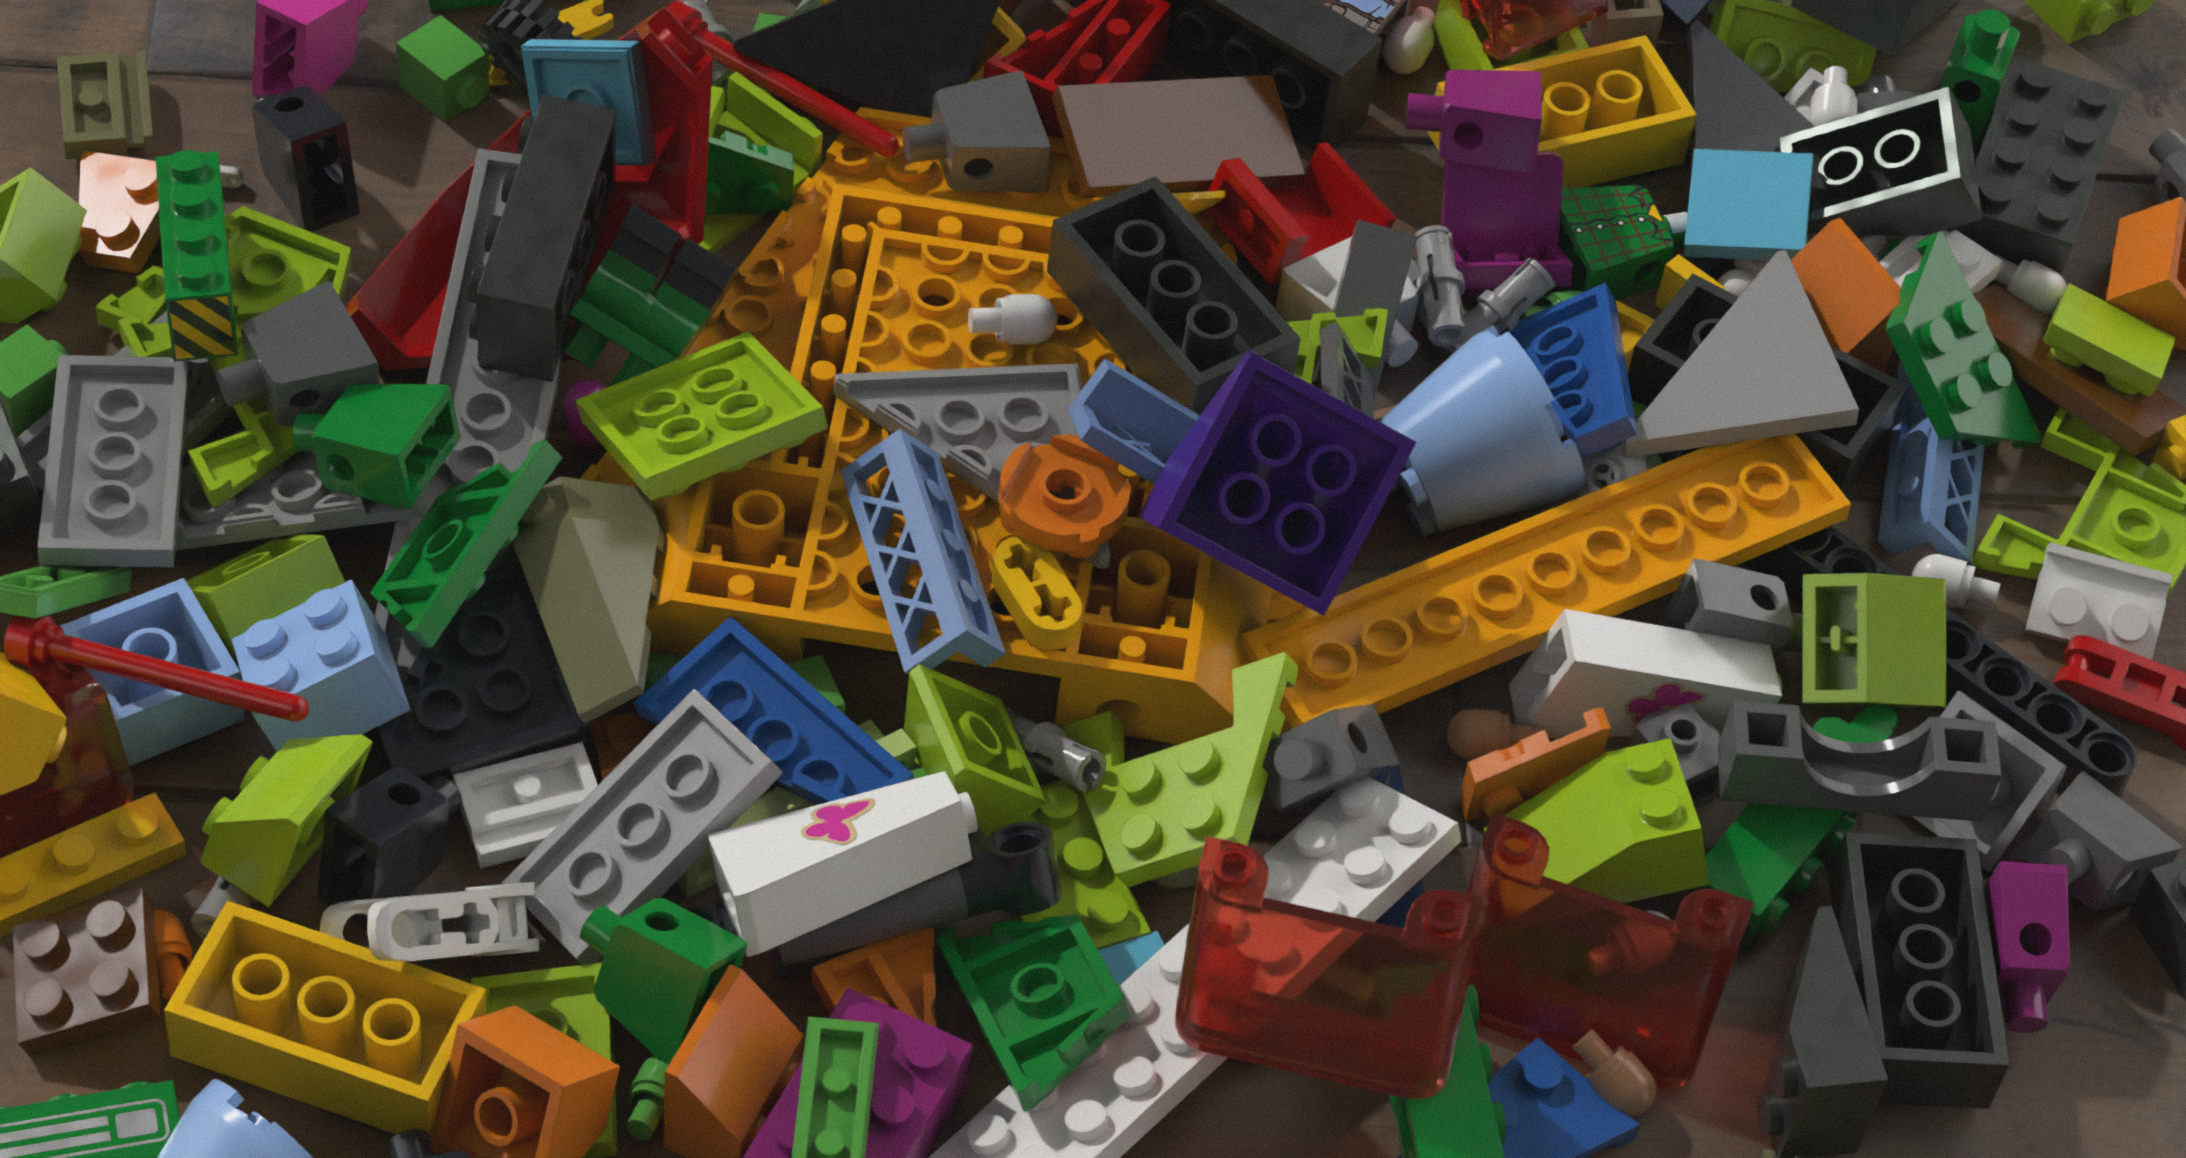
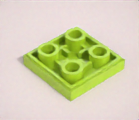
[2043,283,2176,396]

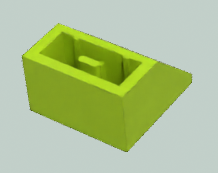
[1802,573,1946,709]

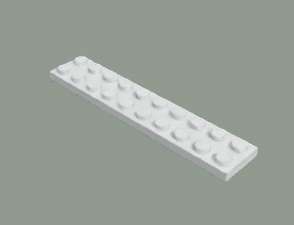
[929,777,1461,1158]

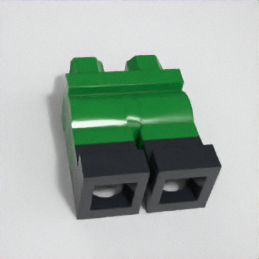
[562,204,740,384]

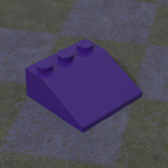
[1138,350,1417,616]

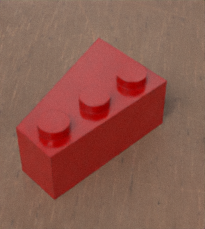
[983,0,1172,139]

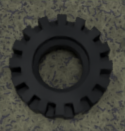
[478,0,583,96]

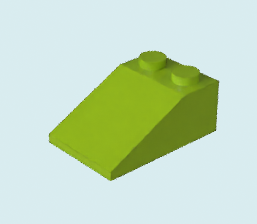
[1484,738,1708,928]

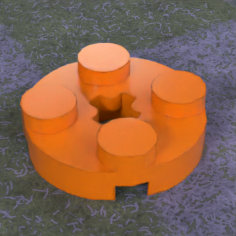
[998,434,1131,558]

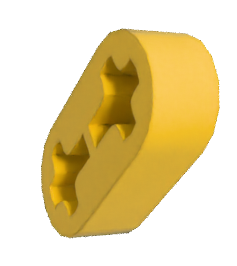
[991,536,1083,651]

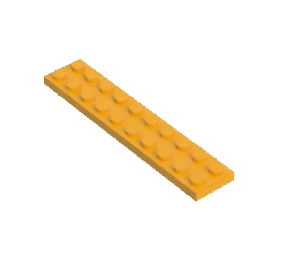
[1242,434,1851,728]

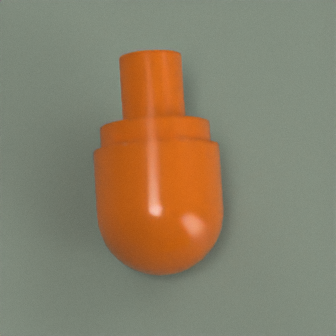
[153,909,192,1000]

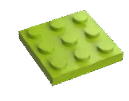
[576,331,828,501]

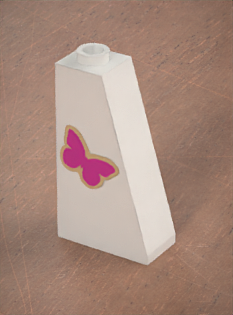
[1509,609,1782,738]
[707,771,978,957]

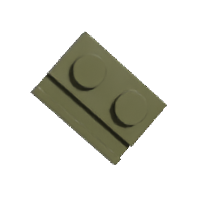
[57,50,155,159]

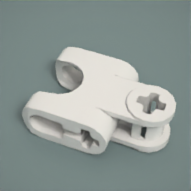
[319,882,540,962]

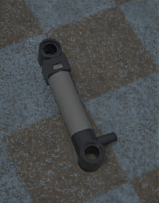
[686,822,1063,987]

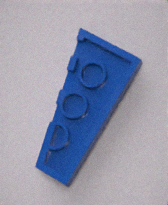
[1500,282,1637,459]
[634,616,915,805]
[1396,1037,1640,1158]

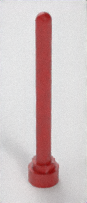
[667,0,899,157]
[4,615,309,722]

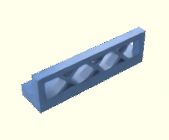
[1068,359,1200,484]
[1878,362,1985,565]
[840,429,1006,675]

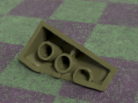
[513,476,665,724]

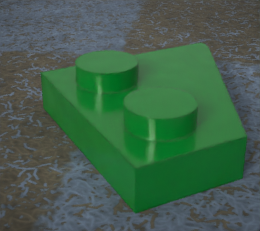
[705,131,794,215]

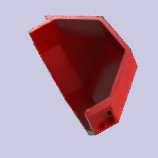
[345,6,713,370]

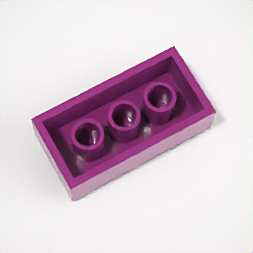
[743,987,972,1158]

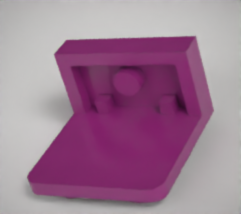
[1441,151,1573,296]

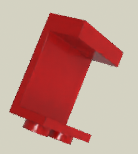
[1205,142,1396,284]

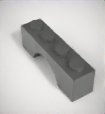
[1717,700,2002,822]

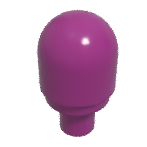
[564,380,607,457]

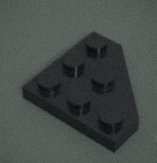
[377,561,591,783]

